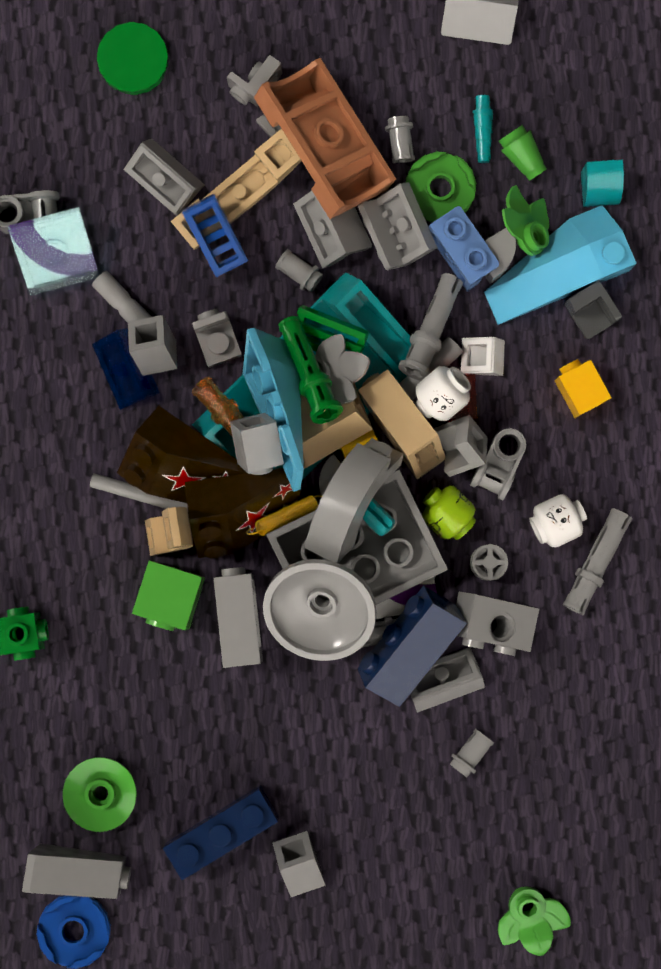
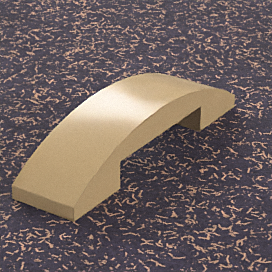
[171,129,301,250]
[145,507,193,556]

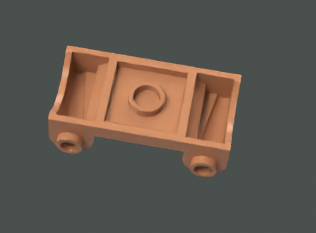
[254,58,396,219]

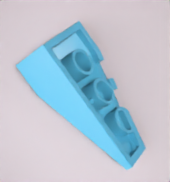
[484,205,637,325]
[243,328,304,492]

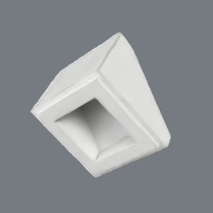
[461,337,505,376]

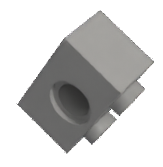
[456,591,539,656]

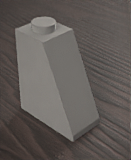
[22,843,131,899]

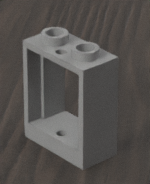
[214,567,263,668]

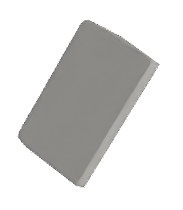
[123,139,205,216]
[410,647,485,713]

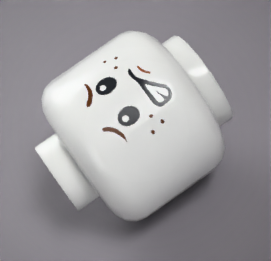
[416,366,471,421]
[529,494,587,547]

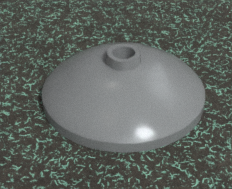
[263,559,376,661]

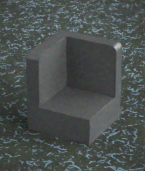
[564,280,622,339]

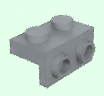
[358,182,437,270]

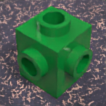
[0,606,49,661]

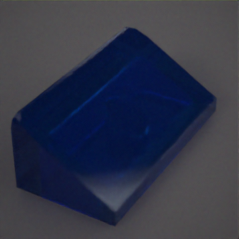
[92,328,160,410]

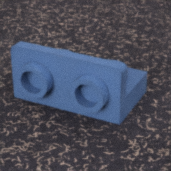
[429,206,499,292]

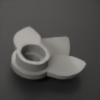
[300,334,370,404]

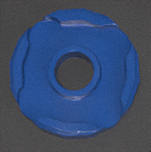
[36,895,111,969]

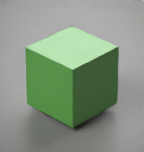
[132,560,206,631]

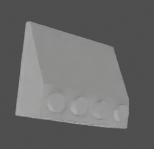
[266,470,448,605]

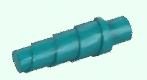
[472,95,493,163]

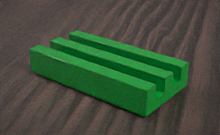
[297,305,369,353]

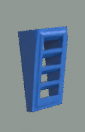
[182,193,248,277]

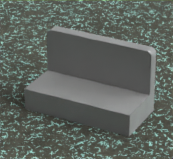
[441,0,518,45]
[293,191,372,268]

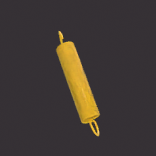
[246,495,322,536]

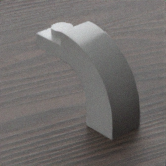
[304,438,404,563]

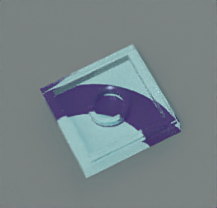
[8,207,100,296]

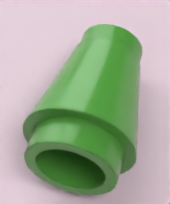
[499,124,547,181]

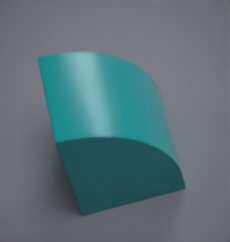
[581,160,624,207]

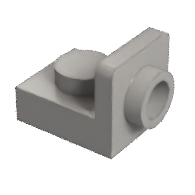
[227,55,282,107]
[192,309,242,368]

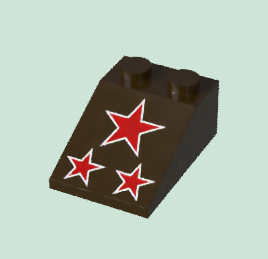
[117,405,247,503]
[185,468,301,558]

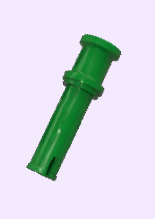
[278,316,343,424]

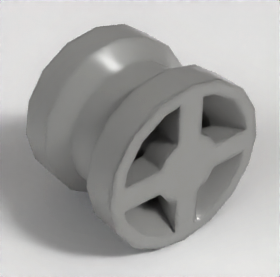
[470,544,508,581]

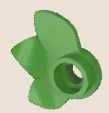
[502,185,549,256]
[498,887,571,956]

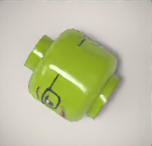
[422,486,476,540]

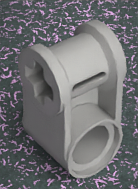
[0,190,60,234]
[470,428,526,501]

